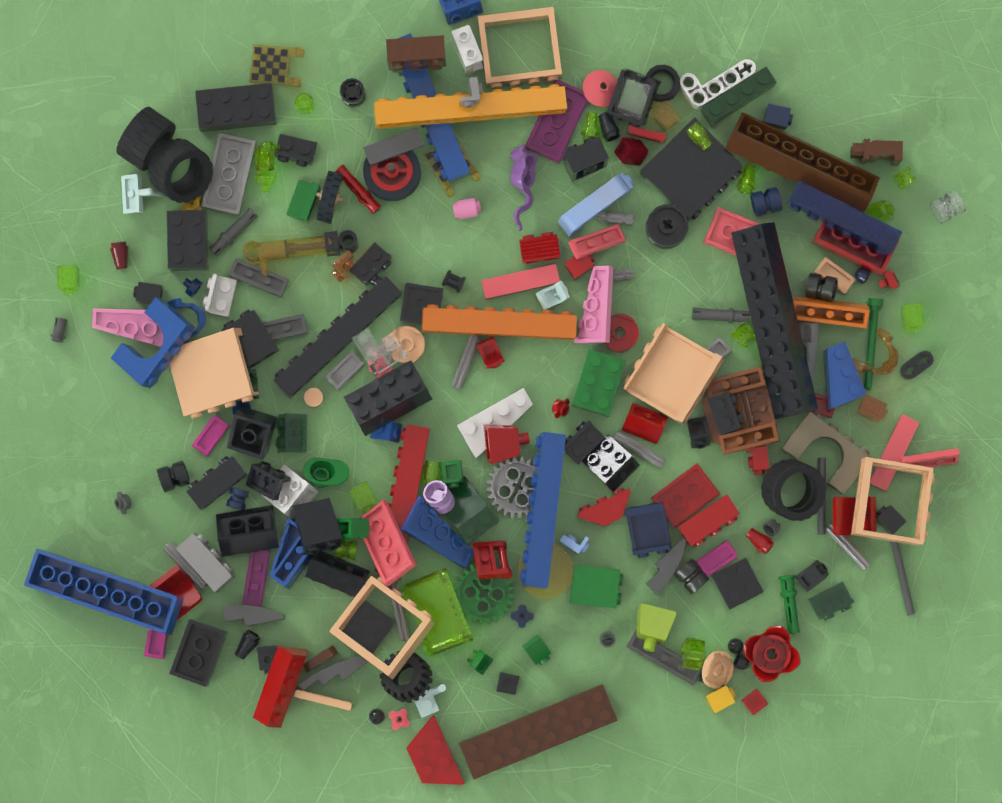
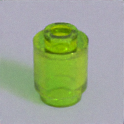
[421,461,442,487]

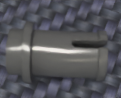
[50,318,68,343]

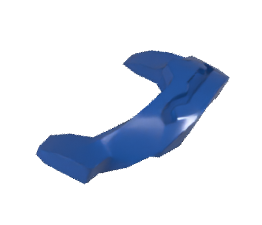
[167,298,206,344]

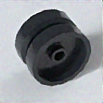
[645,204,688,249]

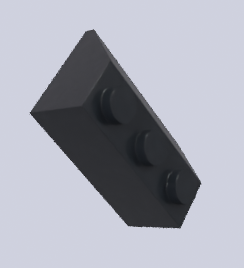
[216,505,279,557]

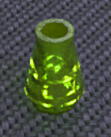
[581,112,600,140]
[686,121,713,150]
[737,164,756,194]

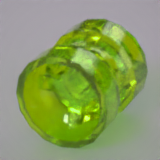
[336,539,357,560]

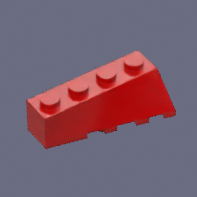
[253,646,308,728]

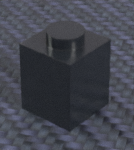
[133,282,163,305]
[876,505,907,535]

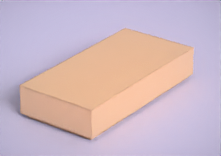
[813,257,856,295]

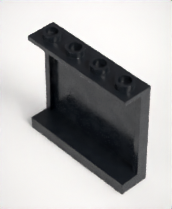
[640,117,743,221]

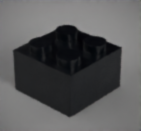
[227,406,277,459]

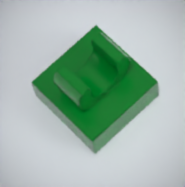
[467,650,494,675]

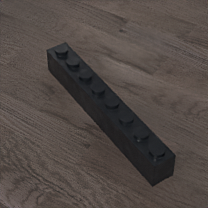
[274,276,402,399]

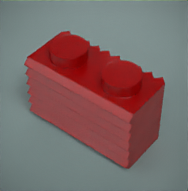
[519,232,561,264]

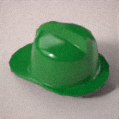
[303,457,350,488]

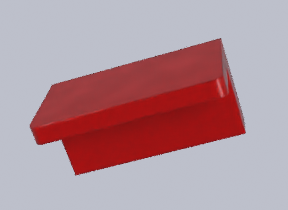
[622,402,668,444]

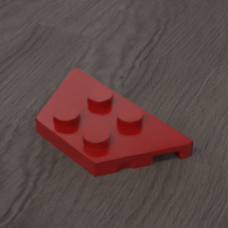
[406,715,465,785]

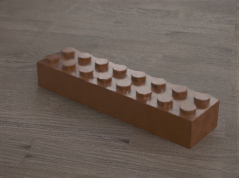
[725,112,880,214]
[459,684,618,780]

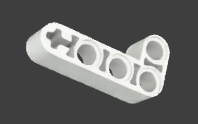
[680,59,756,109]

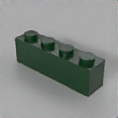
[701,67,777,127]

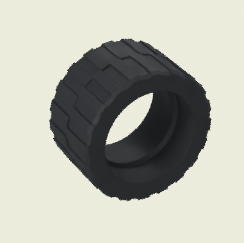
[116,107,176,171]
[148,138,213,203]
[761,459,826,521]

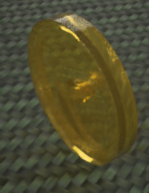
[517,544,573,599]

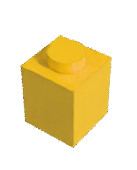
[705,685,736,713]

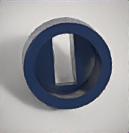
[855,268,871,284]

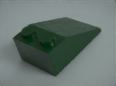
[446,476,499,545]

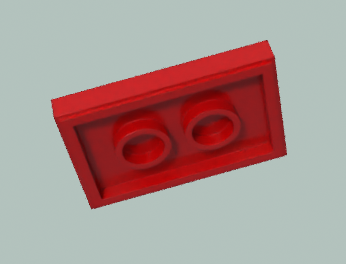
[651,463,720,528]

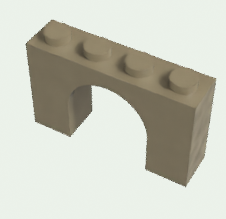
[781,411,871,495]

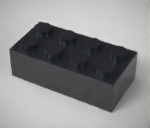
[195,83,277,132]
[344,360,433,436]

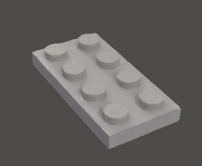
[202,133,256,216]

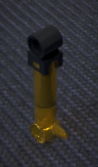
[243,230,358,276]

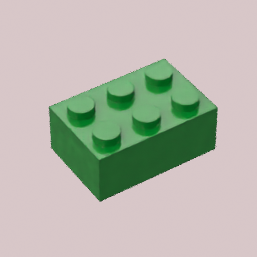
[572,349,626,417]

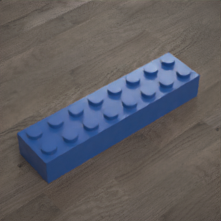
[24,549,184,635]

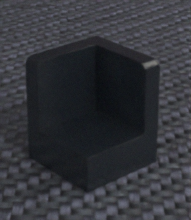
[496,672,519,695]

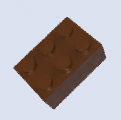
[386,35,446,73]

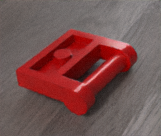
[472,541,512,579]

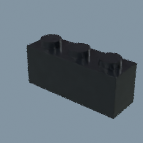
[186,456,247,510]
[305,551,370,597]

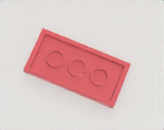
[360,500,417,586]

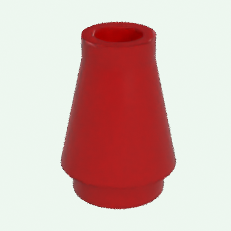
[745,527,775,555]

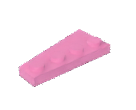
[574,266,613,344]
[92,308,163,347]

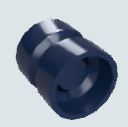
[750,187,783,217]

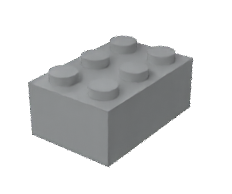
[176,533,235,592]

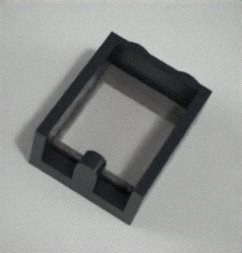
[607,68,662,128]

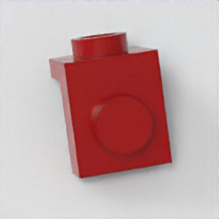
[476,336,505,369]

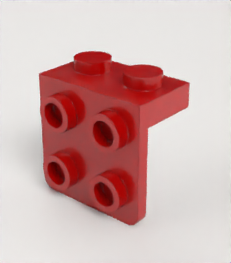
[832,496,876,536]
[150,564,202,620]

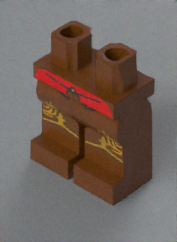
[850,139,903,166]

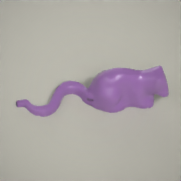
[510,145,537,231]

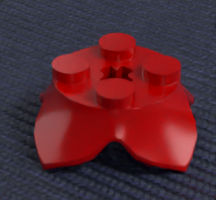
[744,626,801,683]

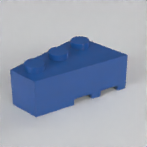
[823,342,867,411]
[270,518,313,590]

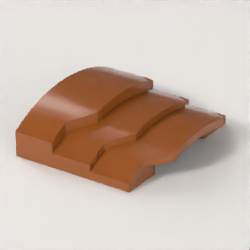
[702,366,780,455]

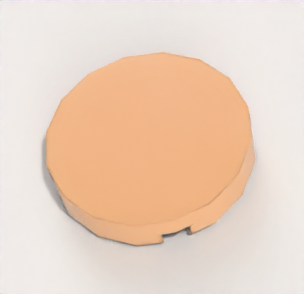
[387,326,425,364]
[702,650,734,689]

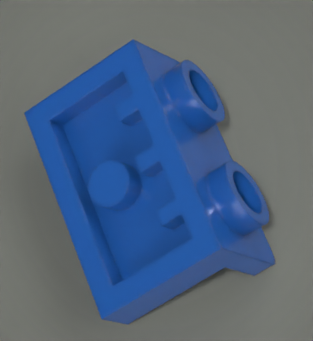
[439,0,483,25]

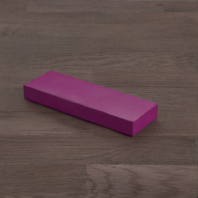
[242,549,271,607]

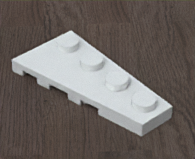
[457,388,533,459]

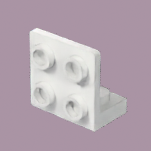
[261,465,319,522]

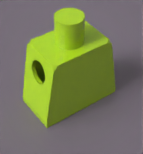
[637,603,677,652]

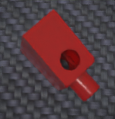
[483,424,530,464]

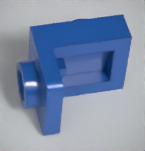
[370,422,402,443]

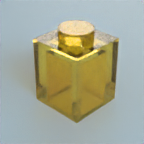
[651,100,681,132]

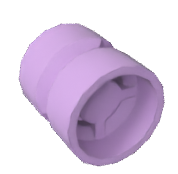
[423,480,455,514]

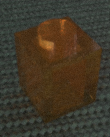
[856,395,888,423]

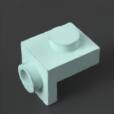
[536,281,570,310]

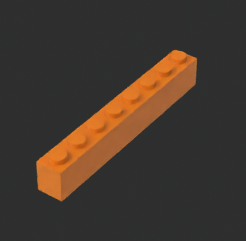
[422,304,577,340]

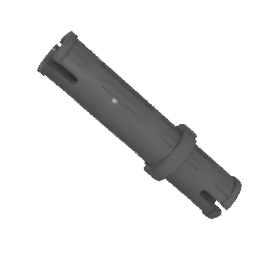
[209,208,258,256]
[692,307,750,323]

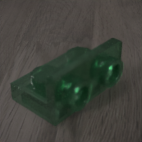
[276,413,307,453]
[808,582,854,621]

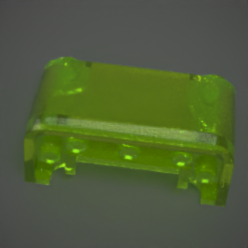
[401,568,473,657]

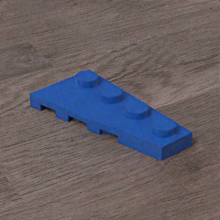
[401,496,473,569]

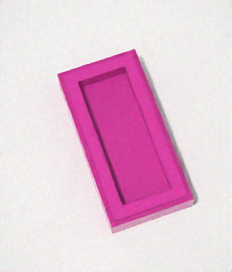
[192,415,230,457]
[696,540,738,576]
[144,629,168,659]

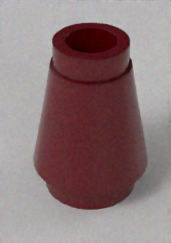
[110,241,129,270]

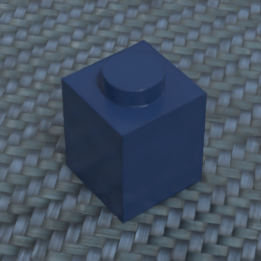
[764,104,793,130]

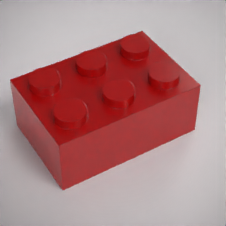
[676,494,740,547]

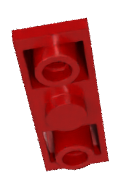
[577,487,631,527]

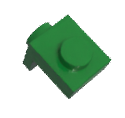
[441,460,464,488]

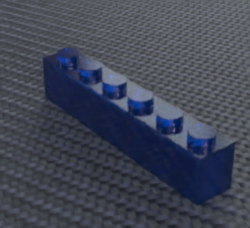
[786,180,902,256]

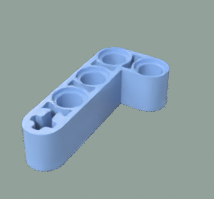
[558,175,630,237]

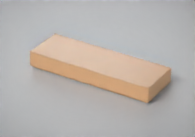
[294,689,353,711]

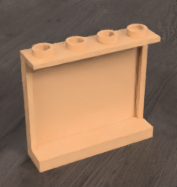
[623,323,724,425]
[170,328,259,419]

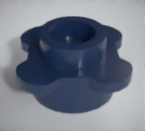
[511,605,534,628]

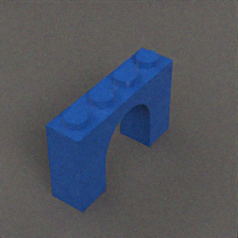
[111,297,196,388]

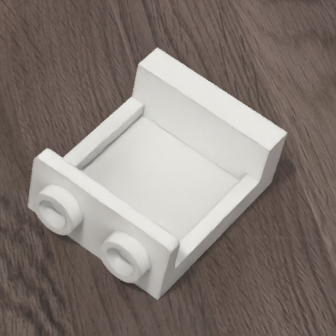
[451,25,483,75]

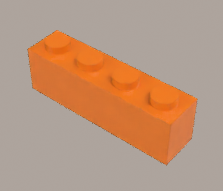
[792,295,870,328]

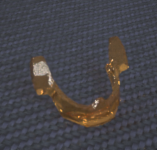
[852,328,898,375]

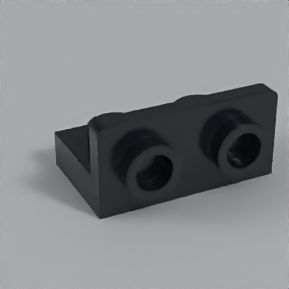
[274,134,317,167]
[349,242,392,286]
[707,391,744,435]
[564,421,605,465]
[246,461,291,501]

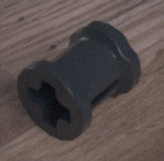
[442,270,466,293]

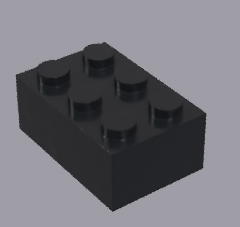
[563,136,609,182]
[167,210,208,271]
[169,619,228,687]

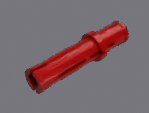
[335,164,382,215]

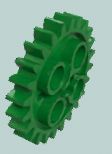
[453,565,515,625]

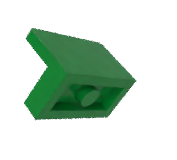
[287,180,321,223]

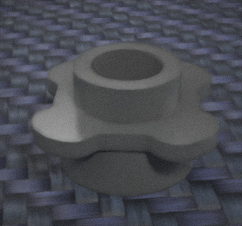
[114,492,131,514]

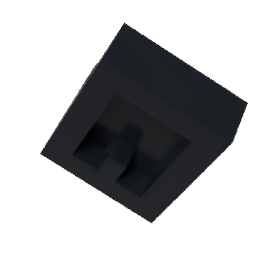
[687,416,710,449]
[796,559,829,592]

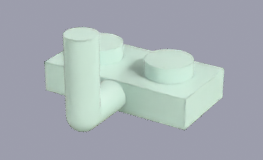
[121,174,164,215]
[406,681,446,718]

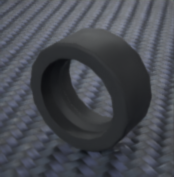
[644,64,680,102]

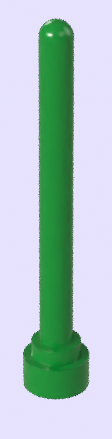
[864,298,883,390]

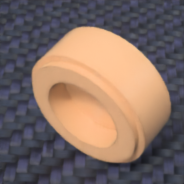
[304,388,323,407]

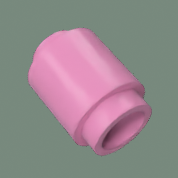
[453,198,481,219]

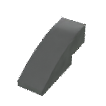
[646,538,686,595]
[222,605,285,626]

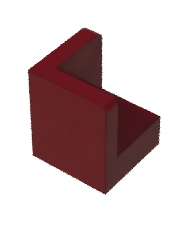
[614,137,649,166]

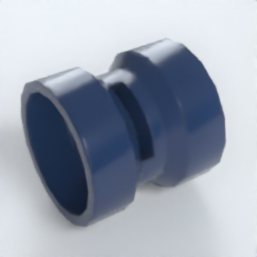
[226,487,249,511]

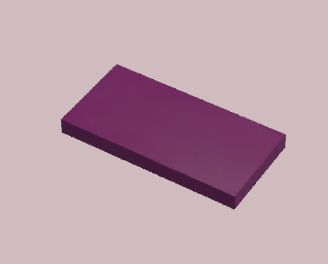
[525,80,588,163]

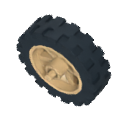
[316,171,343,224]

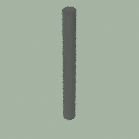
[818,458,826,535]
[890,541,915,616]

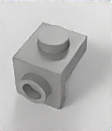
[459,77,482,108]

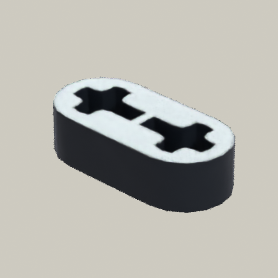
[900,351,934,380]

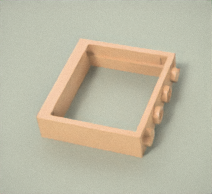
[478,7,562,89]
[851,457,935,546]
[329,576,435,679]

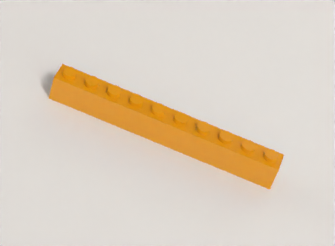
[373,84,567,129]

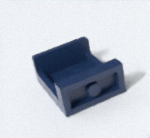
[625,501,672,558]

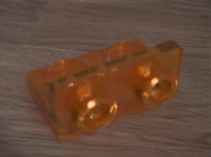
[331,250,355,284]

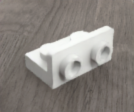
[202,274,237,318]

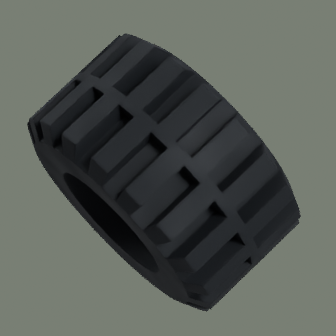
[380,650,433,703]

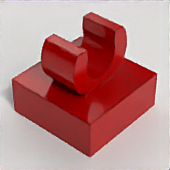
[878,269,901,290]

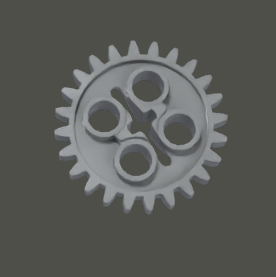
[485,457,536,519]

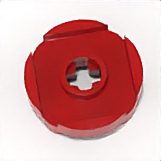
[603,313,639,352]

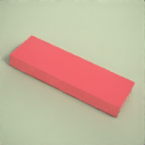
[569,224,626,260]
[901,448,960,468]

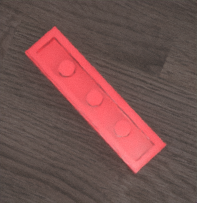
[481,264,560,300]
[870,414,919,492]

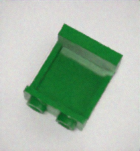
[570,565,623,608]

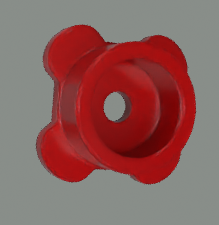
[552,399,570,418]

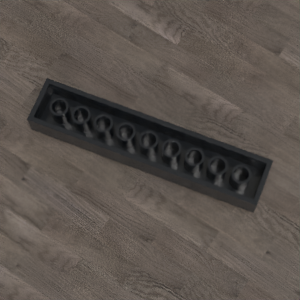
[731,222,818,419]

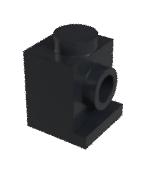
[257,645,277,674]

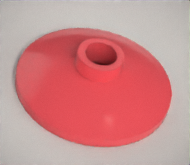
[583,70,617,107]

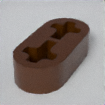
[303,645,338,672]

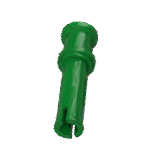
[778,575,800,634]

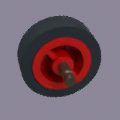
[363,151,421,201]

